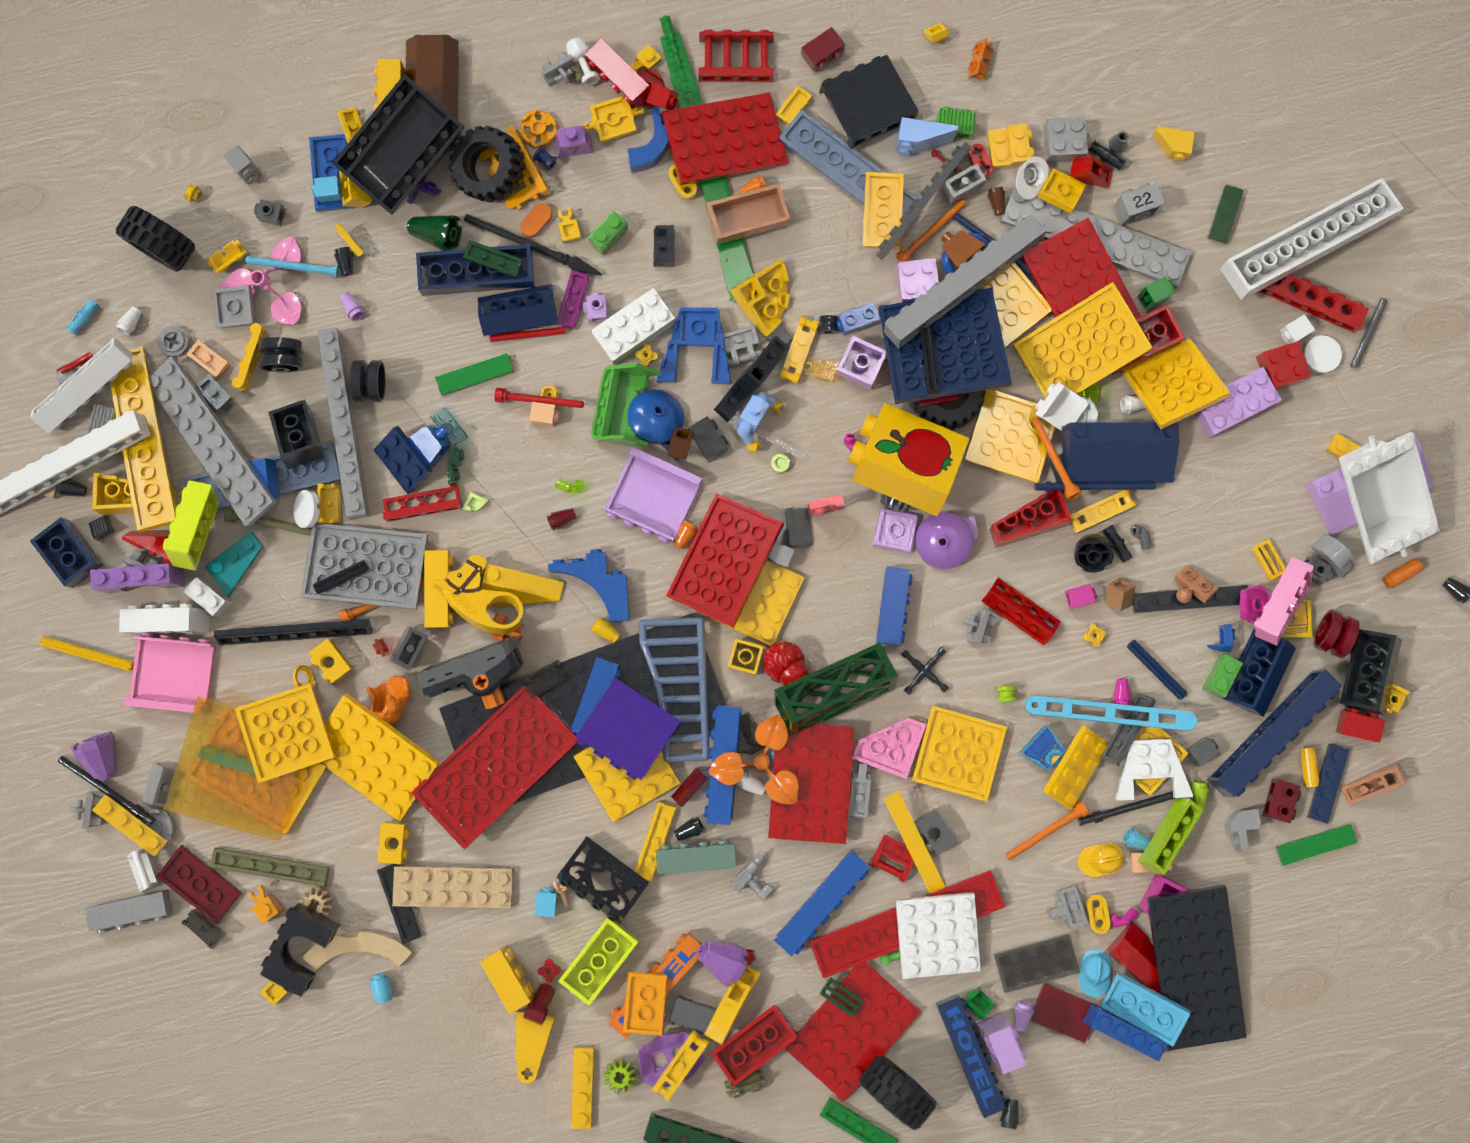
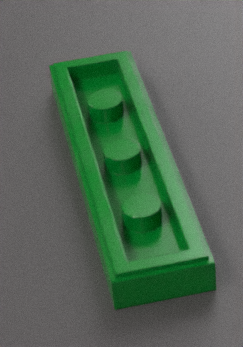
[435,353,514,396]
[1275,824,1357,866]
[820,1097,898,1143]

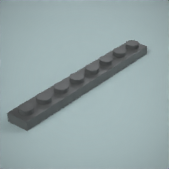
[876,142,971,260]

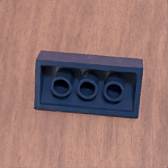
[478,284,558,336]
[1222,629,1296,717]

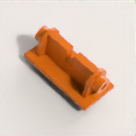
[968,38,994,80]

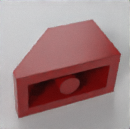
[1070,156,1113,188]

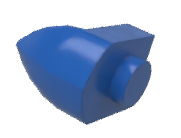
[1207,624,1235,652]

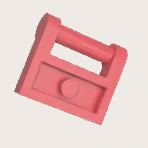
[807,495,844,516]

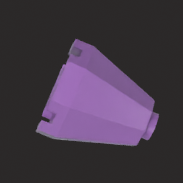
[70,731,115,781]
[697,941,748,987]

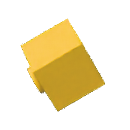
[728,639,764,676]

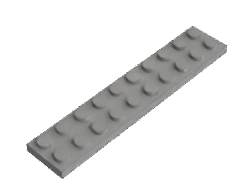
[1001,186,1191,288]
[150,356,277,527]

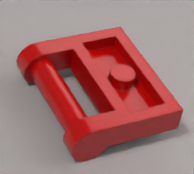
[869,834,914,883]

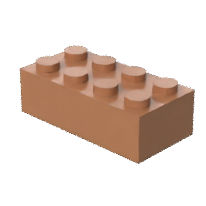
[705,184,790,245]

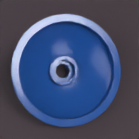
[627,390,684,444]

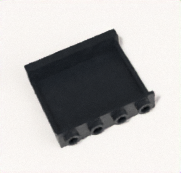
[819,55,919,149]

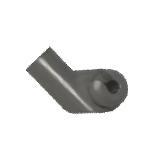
[1130,524,1151,550]

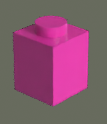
[1065,584,1097,610]

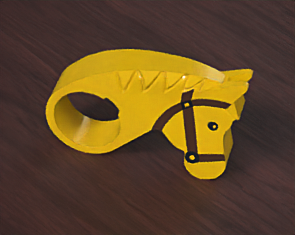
[432,555,523,635]

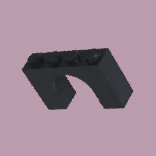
[260,902,340,997]

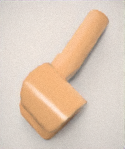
[553,881,569,907]

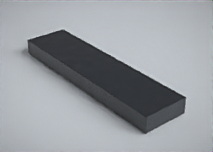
[377,864,422,944]

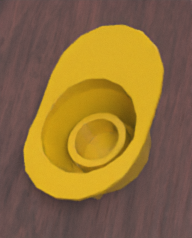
[1078,843,1124,877]

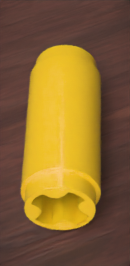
[1300,747,1320,787]

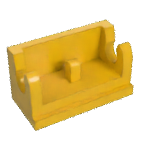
[318,484,342,524]

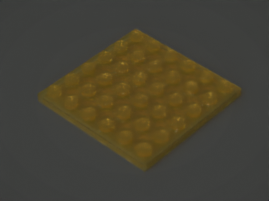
[164,696,301,841]

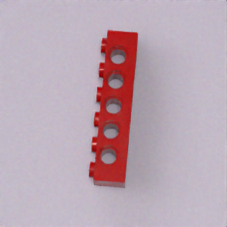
[1258,273,1369,333]

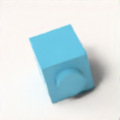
[312,176,342,203]
[535,887,558,917]

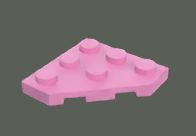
[852,718,926,779]

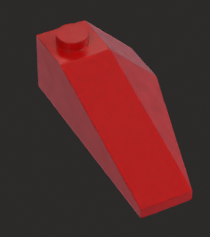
[122,531,205,564]
[1106,922,1160,994]

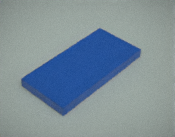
[309,134,354,212]

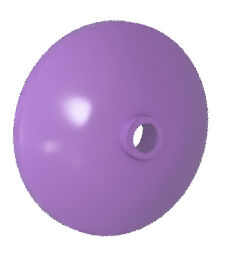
[916,512,973,569]

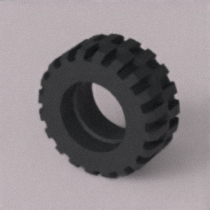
[449,126,525,203]
[116,206,195,272]
[911,390,986,430]
[859,1055,936,1130]

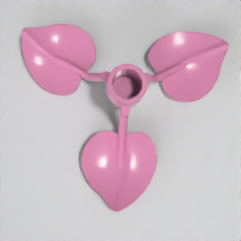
[220,236,302,325]

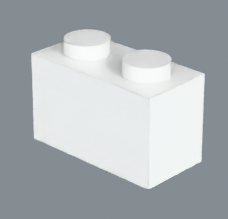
[184,577,232,618]

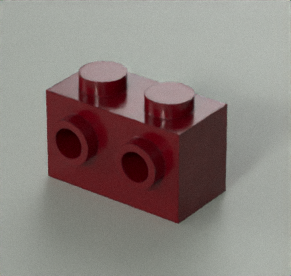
[801,27,845,72]
[1262,779,1301,824]

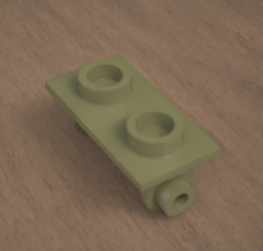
[724,1070,767,1098]

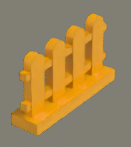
[479,125,552,210]

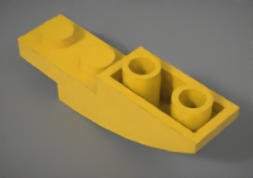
[705,965,761,1045]

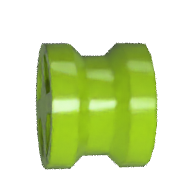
[997,686,1017,702]

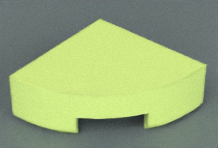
[462,492,488,512]

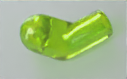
[555,479,585,493]

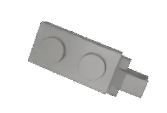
[848,763,871,818]

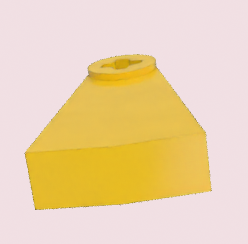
[516,1010,556,1084]

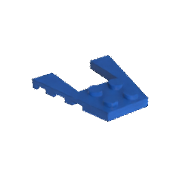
[656,307,732,385]

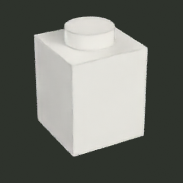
[1280,314,1315,344]

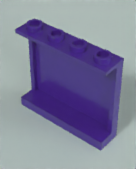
[575,677,681,780]

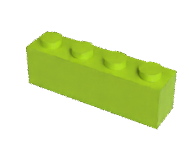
[1138,798,1204,875]

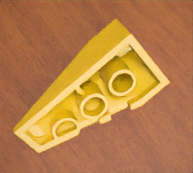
[482,564,564,607]

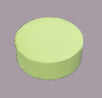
[771,454,790,473]

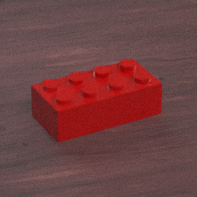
[1111,305,1185,375]
[711,1005,799,1087]

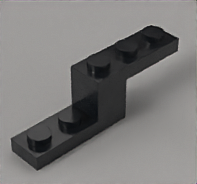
[713,336,790,422]

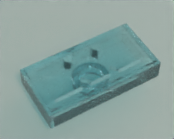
[430,407,468,446]

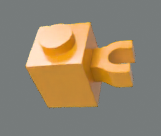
[248,885,284,924]

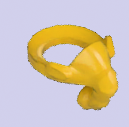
[293,665,316,688]

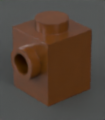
[668,426,694,460]

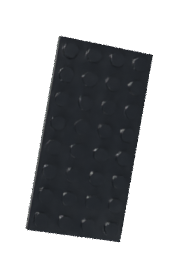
[1147,884,1247,1051]

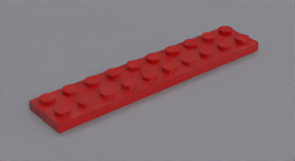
[809,870,1005,979]

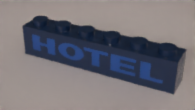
[935,994,1007,1118]

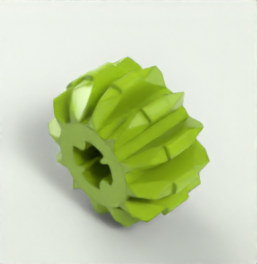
[603,1058,637,1094]

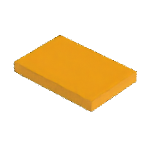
[623,971,668,1036]

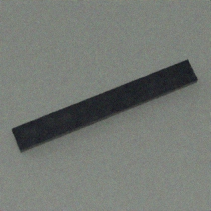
[214,619,373,646]

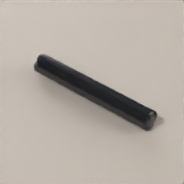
[920,327,938,395]

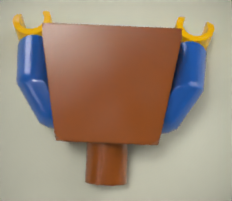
[941,230,989,274]

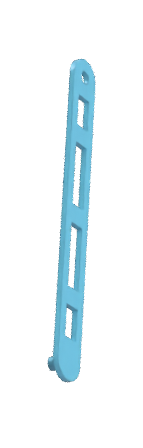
[1025,696,1197,731]

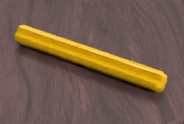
[40,636,134,671]

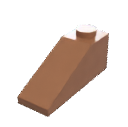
[1341,761,1407,805]

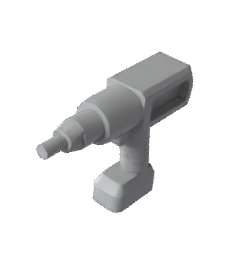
[731,850,773,900]

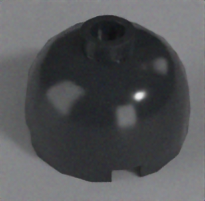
[1074,533,1114,573]

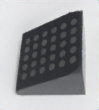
[89,515,115,540]

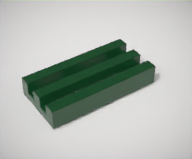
[820,977,864,1017]

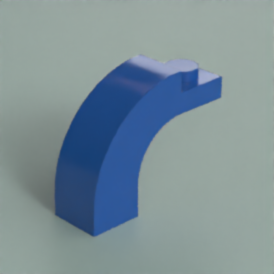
[627,107,669,173]

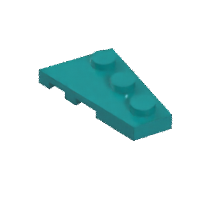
[205,531,264,597]

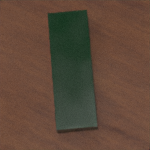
[1208,184,1244,244]
[463,240,524,279]

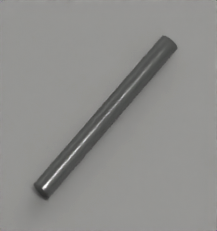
[1350,298,1388,368]

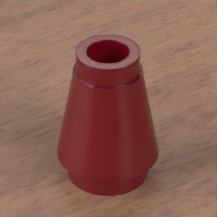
[547,508,577,530]

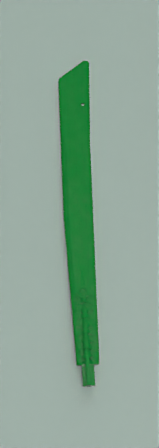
[659,15,753,302]

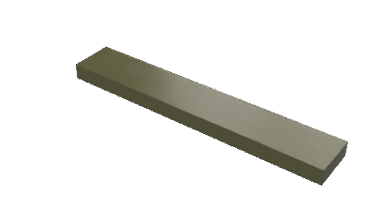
[210,847,330,887]

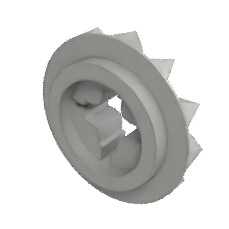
[158,326,189,357]

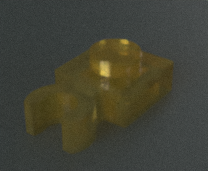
[803,358,838,383]

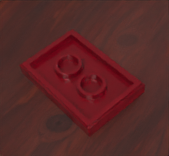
[1031,982,1099,1043]

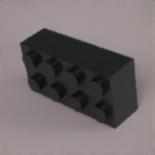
[1340,629,1402,715]

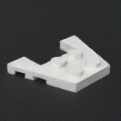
[1115,739,1193,801]

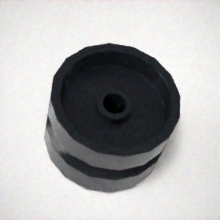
[259,337,302,373]
[350,359,386,402]

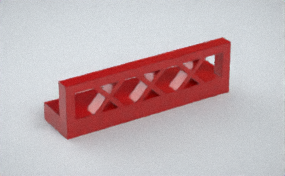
[382,486,462,522]
[981,577,1061,645]

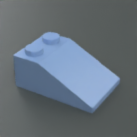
[895,117,958,156]

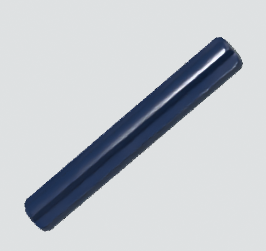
[1127,640,1187,700]

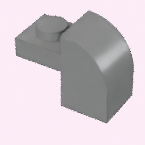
[768,525,794,569]
[1311,533,1354,578]
[1225,808,1261,851]

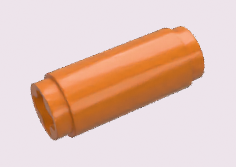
[1382,558,1424,589]

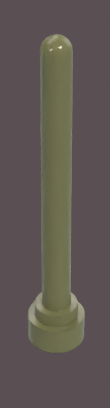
[224,506,312,536]

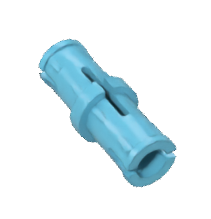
[66,299,100,335]

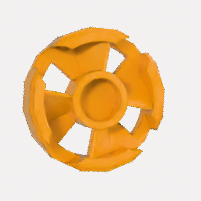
[520,110,557,148]

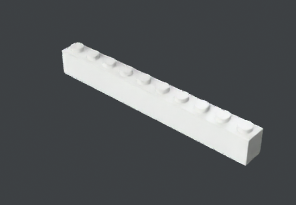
[0,410,150,514]

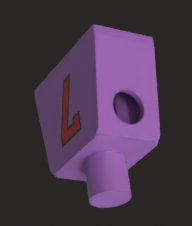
[555,125,593,158]

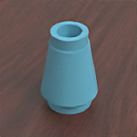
[1123,828,1151,850]

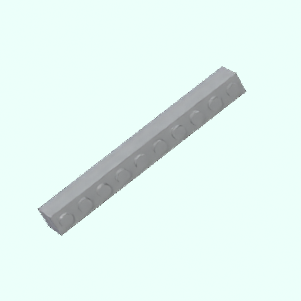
[884,215,1046,349]
[317,327,370,520]

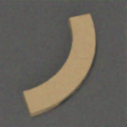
[302,931,413,971]

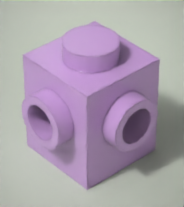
[583,293,608,323]

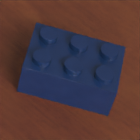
[30,517,104,588]

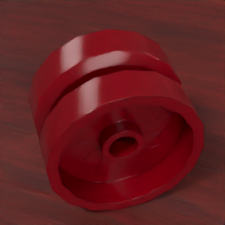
[1314,609,1360,658]

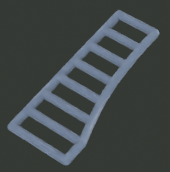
[639,617,710,762]

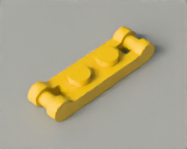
[779,315,819,384]
[232,323,266,392]
[1070,490,1137,534]
[652,1030,709,1102]

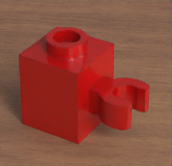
[646,84,679,110]

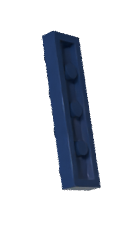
[1307,744,1349,824]

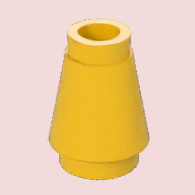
[590,617,620,643]

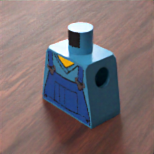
[1019,726,1066,771]

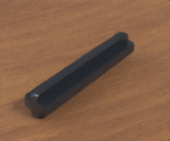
[313,560,369,594]

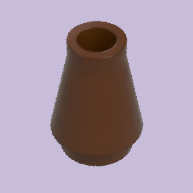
[987,187,1006,216]

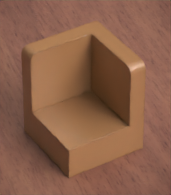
[1105,578,1136,611]

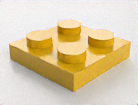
[1037,168,1087,214]

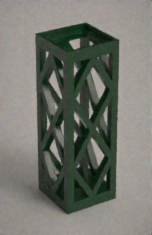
[774,642,898,736]

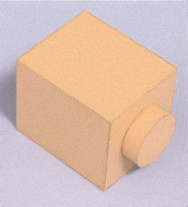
[529,402,559,427]

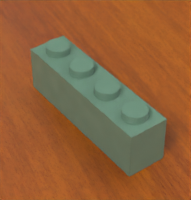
[655,840,736,874]

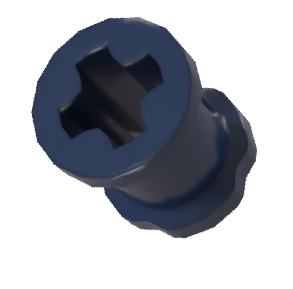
[533,146,558,171]

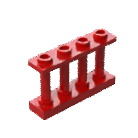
[699,29,774,82]

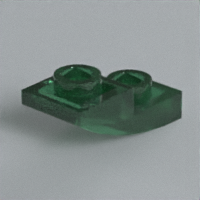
[447,444,465,487]

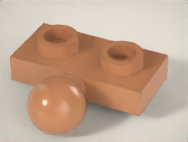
[1174,565,1218,604]

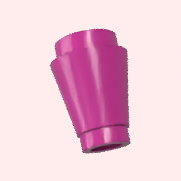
[1112,679,1132,705]

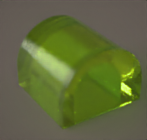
[1081,384,1102,406]

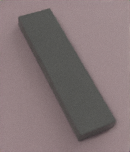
[1101,693,1156,766]

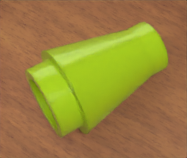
[1190,780,1210,810]

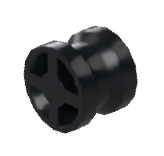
[819,315,838,334]

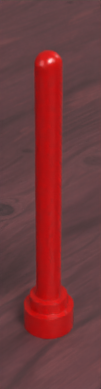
[494,387,585,408]

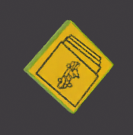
[1282,599,1313,638]

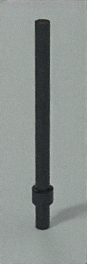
[58,756,156,825]
[1078,791,1176,826]

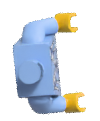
[735,392,785,453]

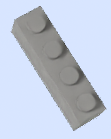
[85,890,172,934]

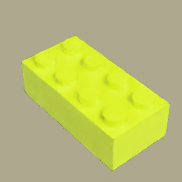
[163,481,219,571]
[558,918,639,1006]

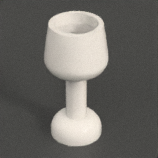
[566,37,600,87]

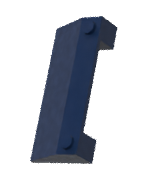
[1061,422,1180,483]

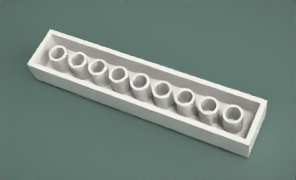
[1220,178,1404,300]

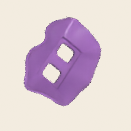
[638,1031,704,1087]

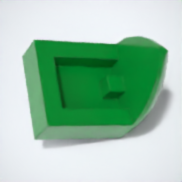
[965,988,996,1020]

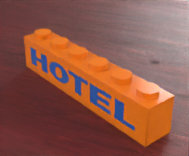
[609,932,702,1039]

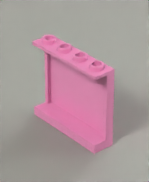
[124,633,216,714]

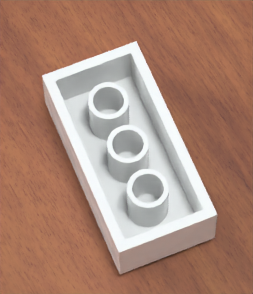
[591,288,676,365]

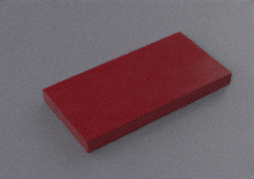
[156,845,243,924]

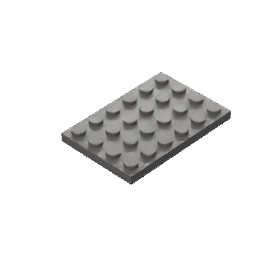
[301,523,428,610]

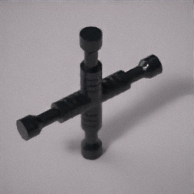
[901,647,949,695]

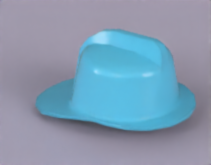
[1079,949,1112,997]

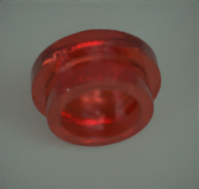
[372,638,389,657]

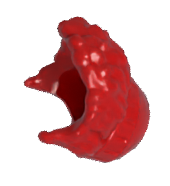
[763,641,810,686]

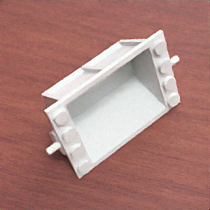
[1339,432,1440,564]

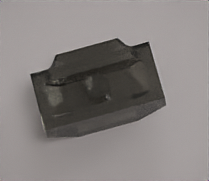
[739,712,766,755]

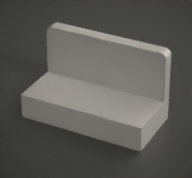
[142,763,181,809]

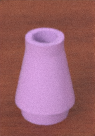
[340,292,365,321]
[1015,1000,1035,1032]

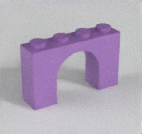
[90,563,184,593]

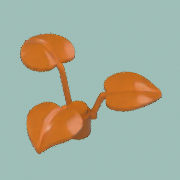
[709,715,799,804]

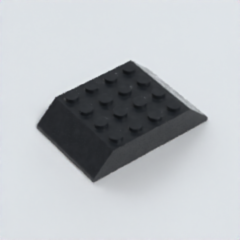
[332,74,465,215]

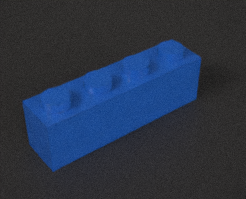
[876,566,913,647]
[571,657,622,733]
[1083,1004,1167,1061]

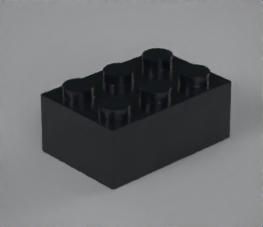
[268,399,325,469]

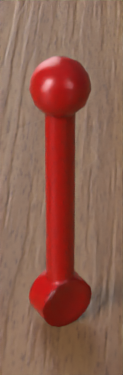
[931,150,964,175]

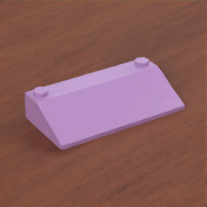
[1304,433,1433,536]

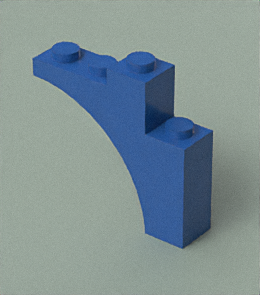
[548,549,630,622]

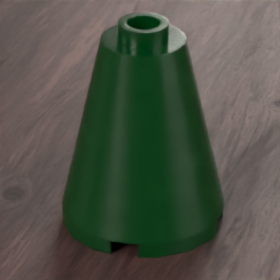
[407,215,462,251]

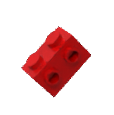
[1336,708,1385,743]

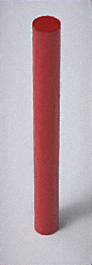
[490,327,566,342]

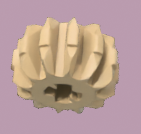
[299,887,333,916]

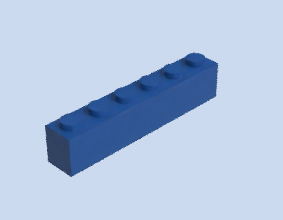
[704,704,742,825]
[774,850,869,956]

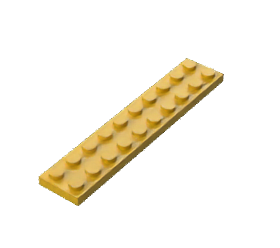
[110,347,176,532]

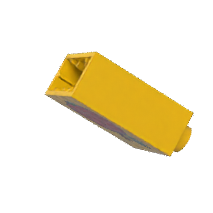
[848,403,970,516]

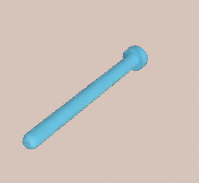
[245,256,339,278]

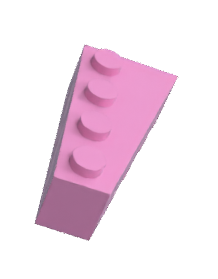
[1254,557,1314,645]

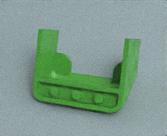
[591,363,661,447]

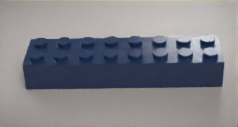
[1207,669,1342,798]

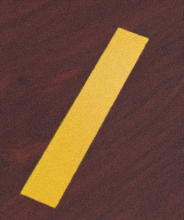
[884,791,945,893]

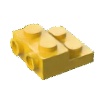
[987,124,1034,169]

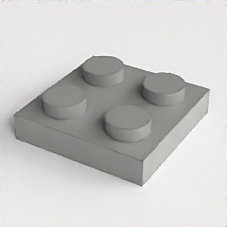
[212,285,255,328]

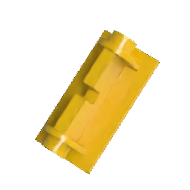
[207,239,247,274]

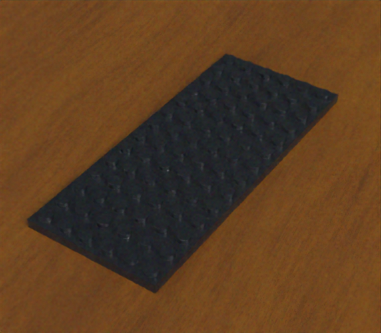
[439,613,726,805]

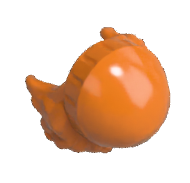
[366,675,411,727]

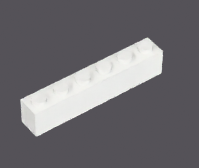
[30,337,132,434]

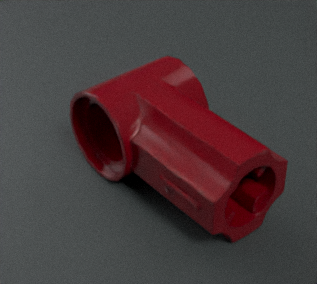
[523,983,556,1025]

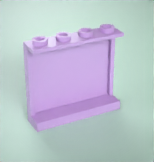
[603,447,702,543]

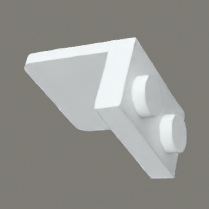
[1035,381,1088,431]

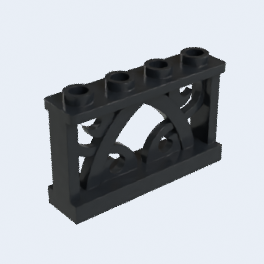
[556,836,650,924]

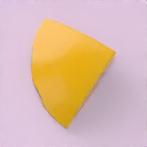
[729,258,790,337]

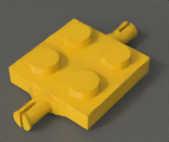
[581,96,644,143]

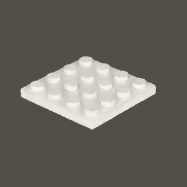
[895,892,981,979]

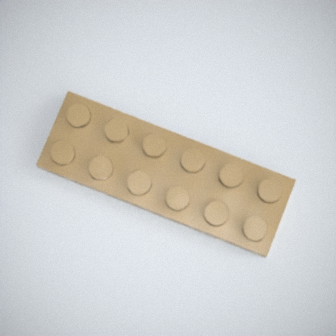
[392,866,513,908]

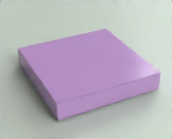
[873,508,918,553]

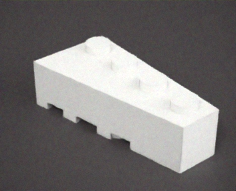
[119,604,210,634]

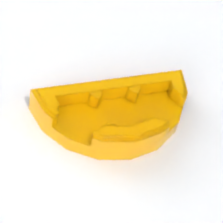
[334,223,363,257]

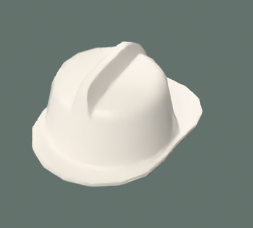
[1016,157,1048,200]

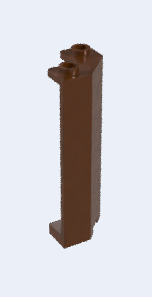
[406,34,459,153]

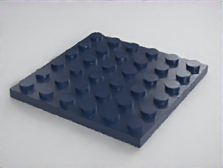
[879,288,1012,405]

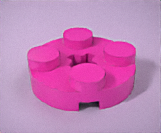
[1240,586,1271,624]

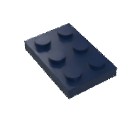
[374,426,433,495]

